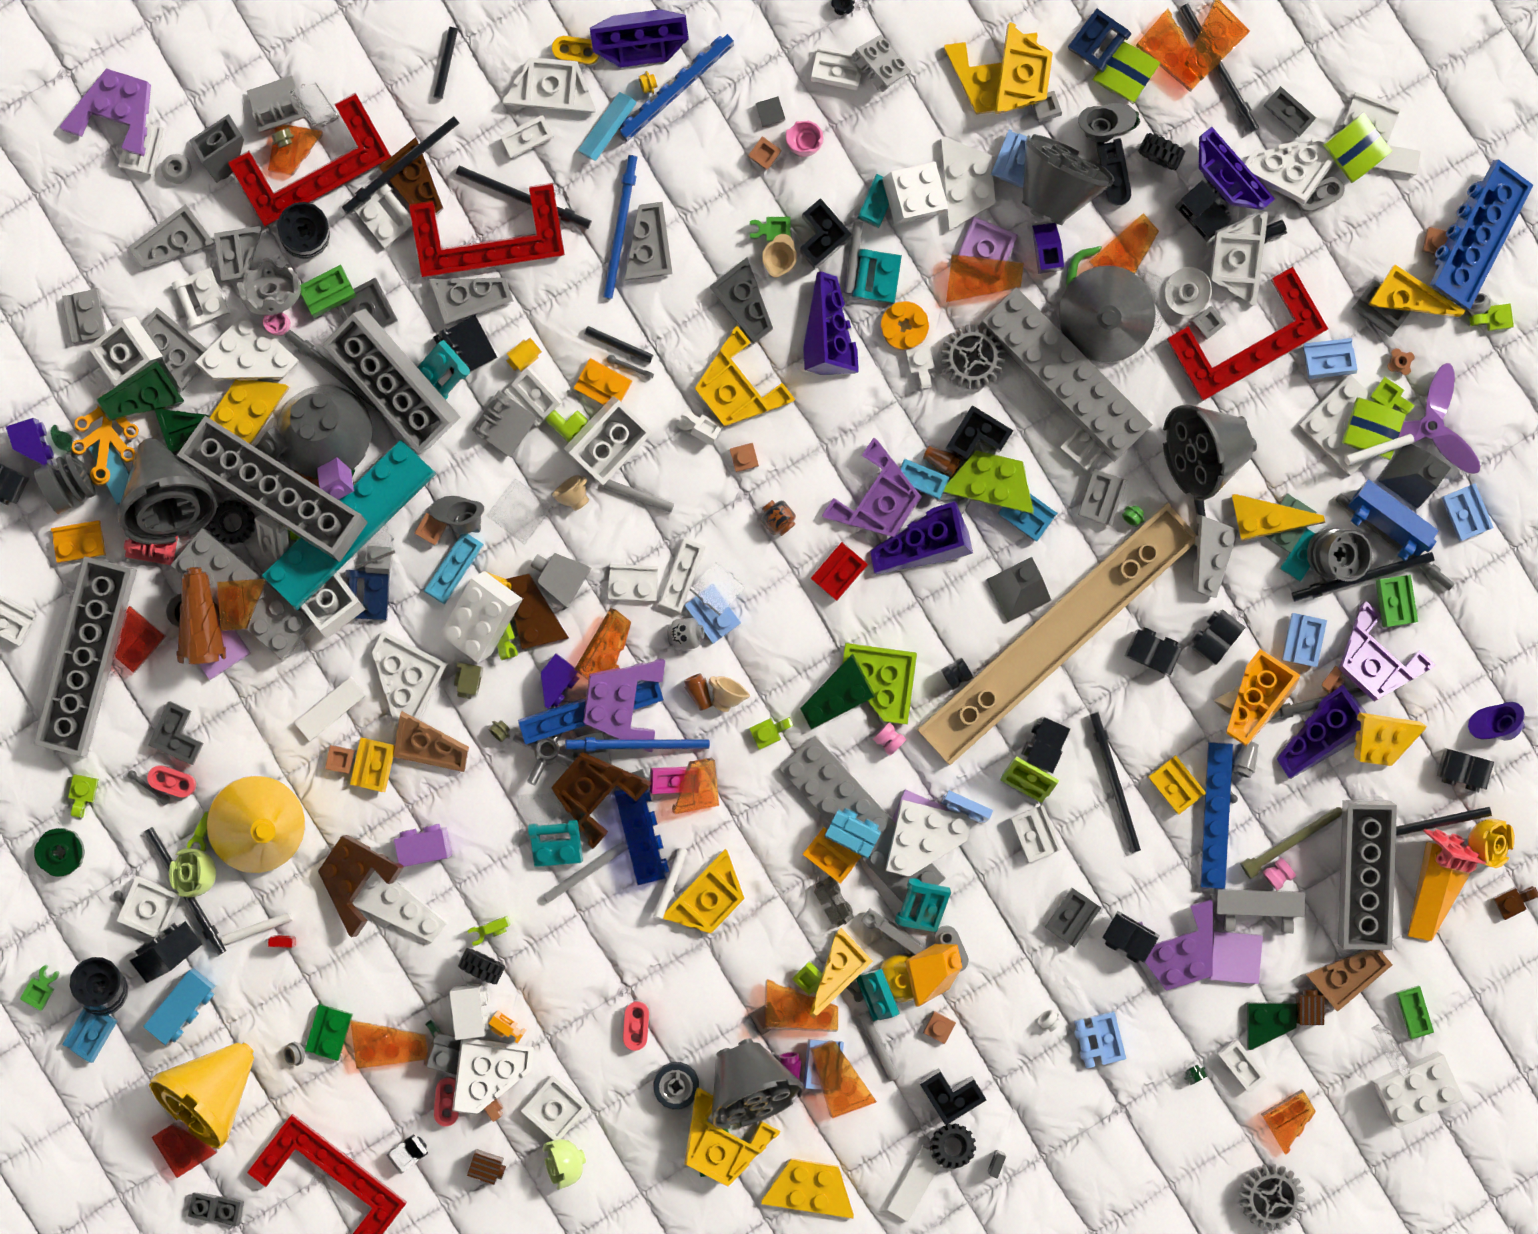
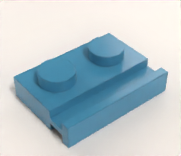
[998,494,1058,542]
[62,1008,118,1063]

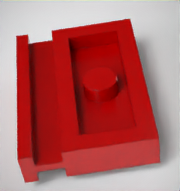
[810,542,868,601]

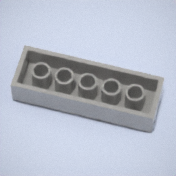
[323,309,461,454]
[171,528,315,659]
[1338,800,1397,950]

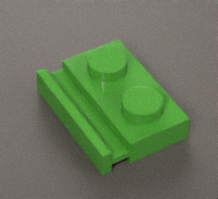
[300,264,357,318]
[1375,574,1418,627]

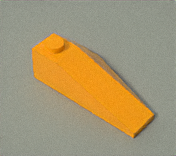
[1226,649,1301,747]
[1407,842,1470,941]

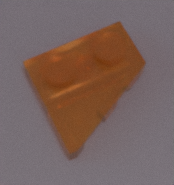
[217,578,266,631]

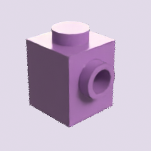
[317,457,354,500]

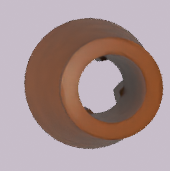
[923,446,961,476]
[684,673,712,711]

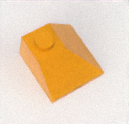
[905,944,962,1007]

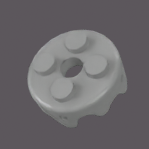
[237,258,301,316]

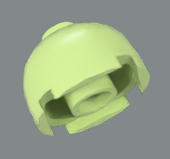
[169,848,216,897]
[543,1139,586,1190]

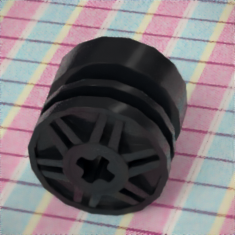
[277,202,330,259]
[69,957,128,1016]

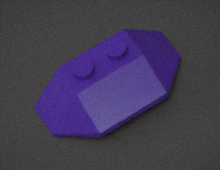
[590,9,689,68]
[1198,127,1275,210]

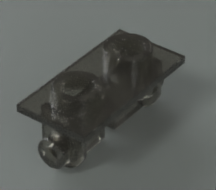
[813,876,854,928]

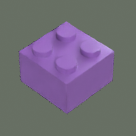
[394,824,452,867]

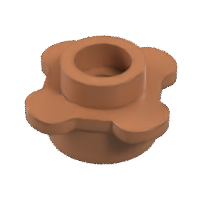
[1387,348,1415,375]

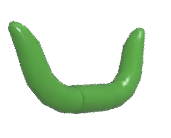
[1065,246,1102,289]

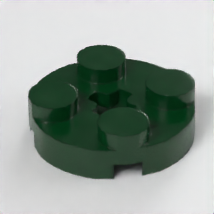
[34,828,85,877]

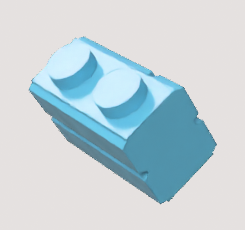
[825,808,881,859]

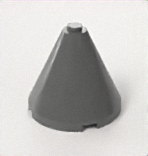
[1059,265,1156,363]
[118,438,217,545]

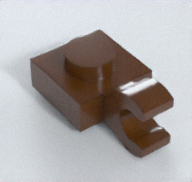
[1493,886,1538,920]

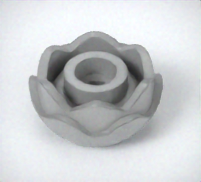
[161,154,192,184]

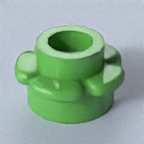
[1122,505,1145,527]

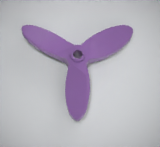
[1398,363,1480,474]

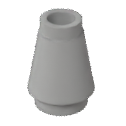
[1232,741,1259,778]

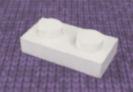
[500,115,554,159]
[1217,1039,1267,1093]

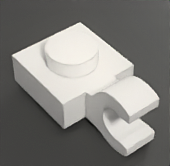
[906,345,935,389]
[677,410,723,446]

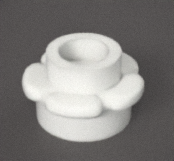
[1038,1009,1060,1032]

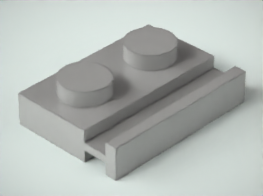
[62,289,107,344]
[1078,469,1127,526]

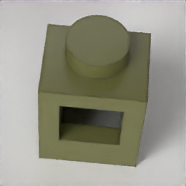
[454,662,484,699]

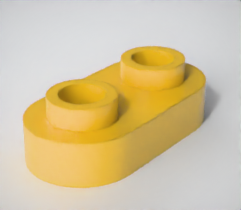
[552,36,600,65]

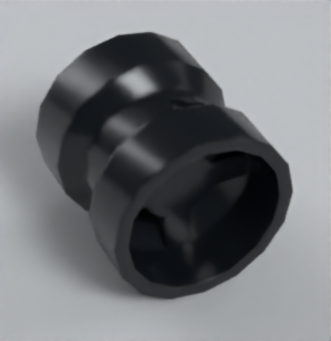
[941,657,974,690]

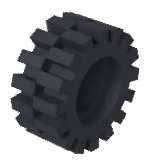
[1138,133,1186,170]
[209,500,256,544]
[458,948,505,985]
[930,1123,976,1169]

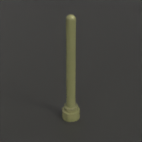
[1240,807,1342,879]

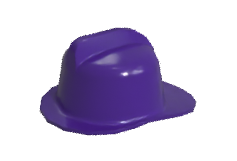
[1468,702,1525,741]

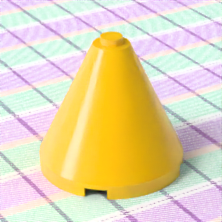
[207,776,305,873]
[149,1042,254,1149]

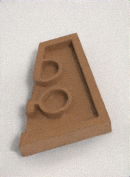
[393,711,469,772]
[1305,950,1393,1012]

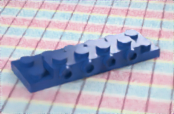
[1429,159,1533,310]

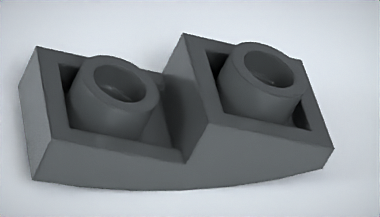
[188,1192,244,1226]

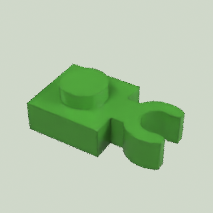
[750,217,791,242]
[20,965,60,1011]

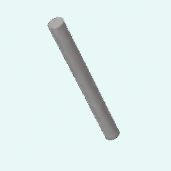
[544,841,629,903]

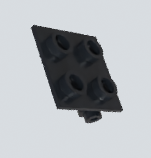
[433,315,498,375]

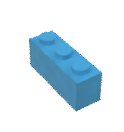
[143,968,216,1045]

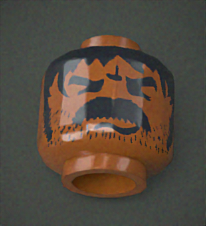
[760,500,796,536]

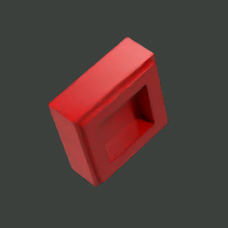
[268,935,296,948]

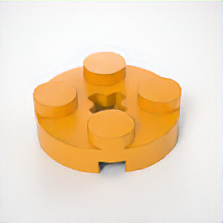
[881,301,929,350]

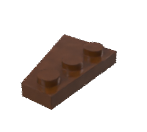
[379,137,444,215]
[506,573,569,649]

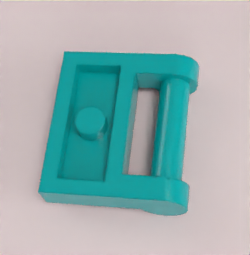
[852,249,902,304]
[417,340,470,400]
[528,820,583,867]
[895,878,951,932]

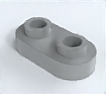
[1297,177,1345,212]
[934,925,969,972]

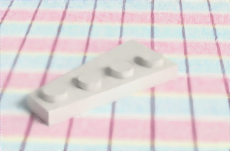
[353,870,447,942]

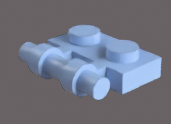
[1074,1011,1126,1068]

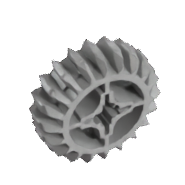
[940,324,1005,390]
[1239,1164,1305,1230]

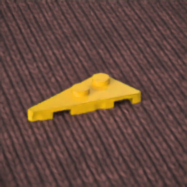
[1368,265,1465,317]
[1232,494,1325,541]
[810,928,873,1018]

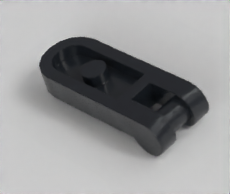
[1096,138,1131,207]

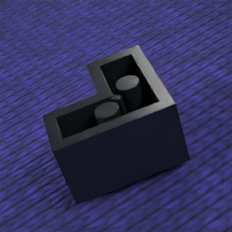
[1175,180,1231,242]
[799,198,852,270]
[945,405,1014,461]
[1021,717,1070,774]
[129,921,202,983]
[918,1068,987,1126]

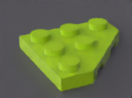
[842,643,917,724]

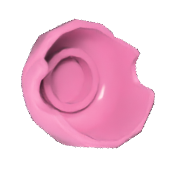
[786,120,824,157]

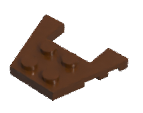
[551,752,651,849]
[318,835,404,938]

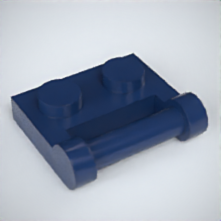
[1068,8,1132,73]
[346,570,390,620]

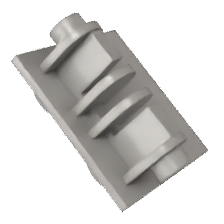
[852,34,911,92]
[247,76,305,133]
[472,390,538,457]

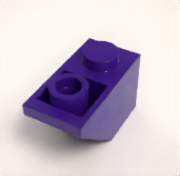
[1032,223,1065,274]
[5,418,54,466]
[541,653,580,709]

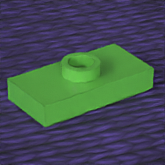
[1396,985,1434,1039]

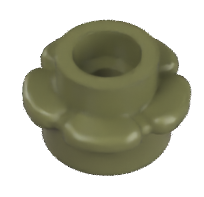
[271,128,294,148]
[488,720,510,742]

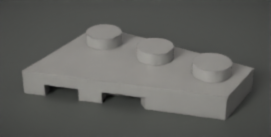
[625,201,673,281]
[128,204,215,268]
[429,278,514,325]
[142,307,207,391]
[1193,514,1238,598]

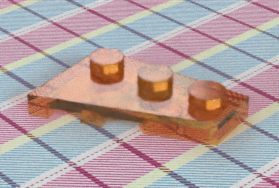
[1184,0,1250,81]
[1136,8,1207,92]
[946,254,1024,302]
[765,979,838,1032]
[350,1020,428,1069]
[810,1040,877,1118]

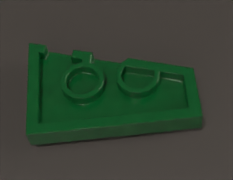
[95,361,184,421]
[800,654,875,730]

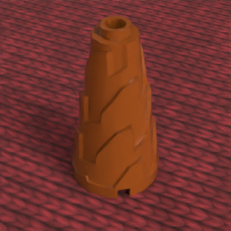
[176,567,226,664]

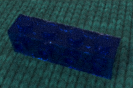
[614,788,670,885]

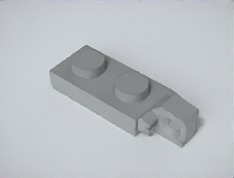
[861,908,924,956]

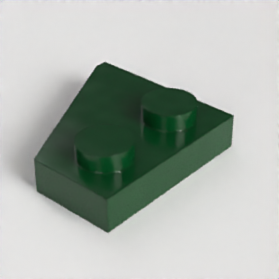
[155,408,210,453]
[1247,1002,1297,1050]

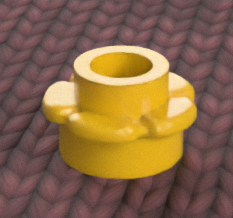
[638,71,658,94]

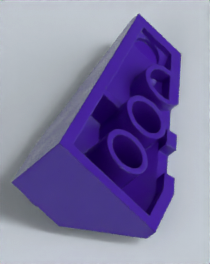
[803,271,859,375]
[870,501,973,574]
[1277,685,1367,779]

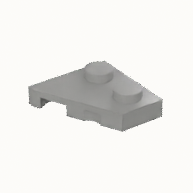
[214,226,262,282]

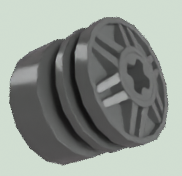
[34,451,96,514]
[1307,528,1373,582]

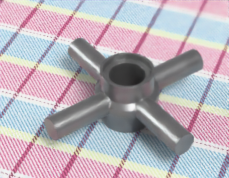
[513,732,575,786]

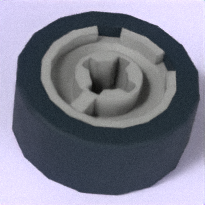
[653,1062,699,1110]

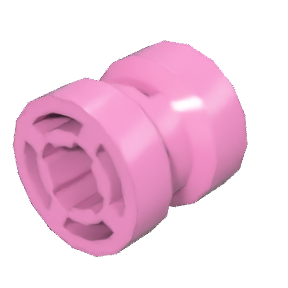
[263,312,291,336]
[873,722,906,756]
[1262,857,1296,891]

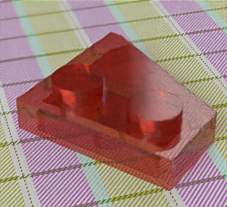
[115,606,166,673]
[151,1123,218,1178]

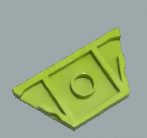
[944,450,1034,514]

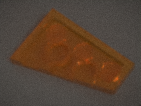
[1089,213,1159,274]
[574,608,631,680]

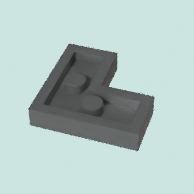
[148,701,204,765]

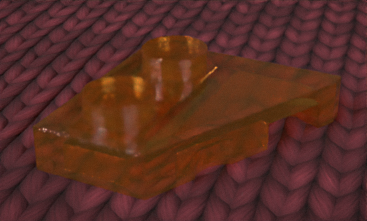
[268,124,323,176]
[672,757,719,814]
[1261,1089,1316,1155]

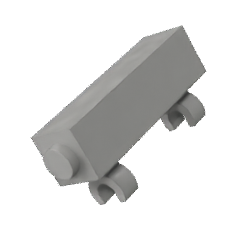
[1210,888,1305,934]

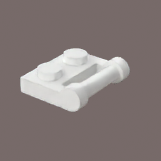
[355,184,413,249]
[171,268,230,329]

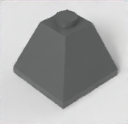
[189,114,244,183]
[1378,444,1451,509]
[987,557,1052,622]

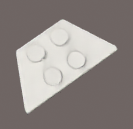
[503,57,596,113]
[941,137,995,230]
[1210,212,1268,306]

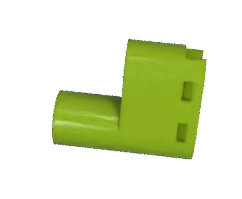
[545,410,588,443]

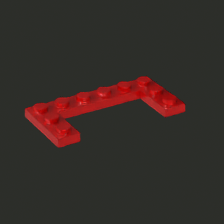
[228,92,391,226]
[409,183,565,277]
[1166,267,1329,401]
[247,1114,407,1234]

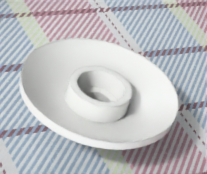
[1165,267,1212,315]

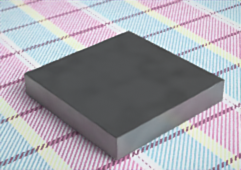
[337,277,398,328]

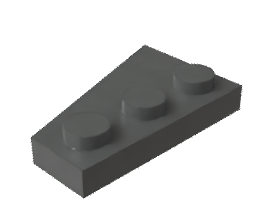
[710,257,773,344]

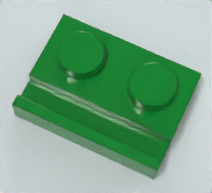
[305,1004,353,1061]

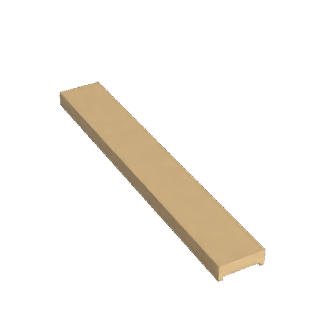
[917,503,1198,765]

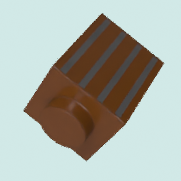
[1296,989,1324,1025]
[467,1149,506,1185]

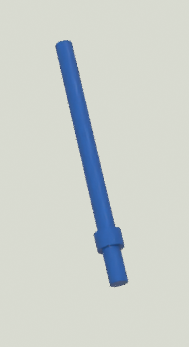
[603,155,638,299]
[565,737,710,752]

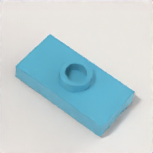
[900,458,949,499]

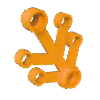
[71,405,139,486]

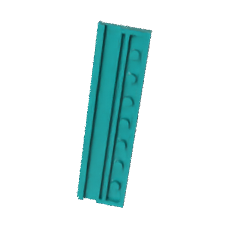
[262,440,436,610]

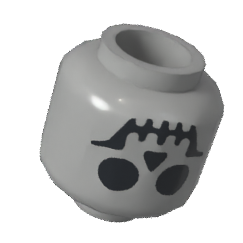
[667,618,704,650]

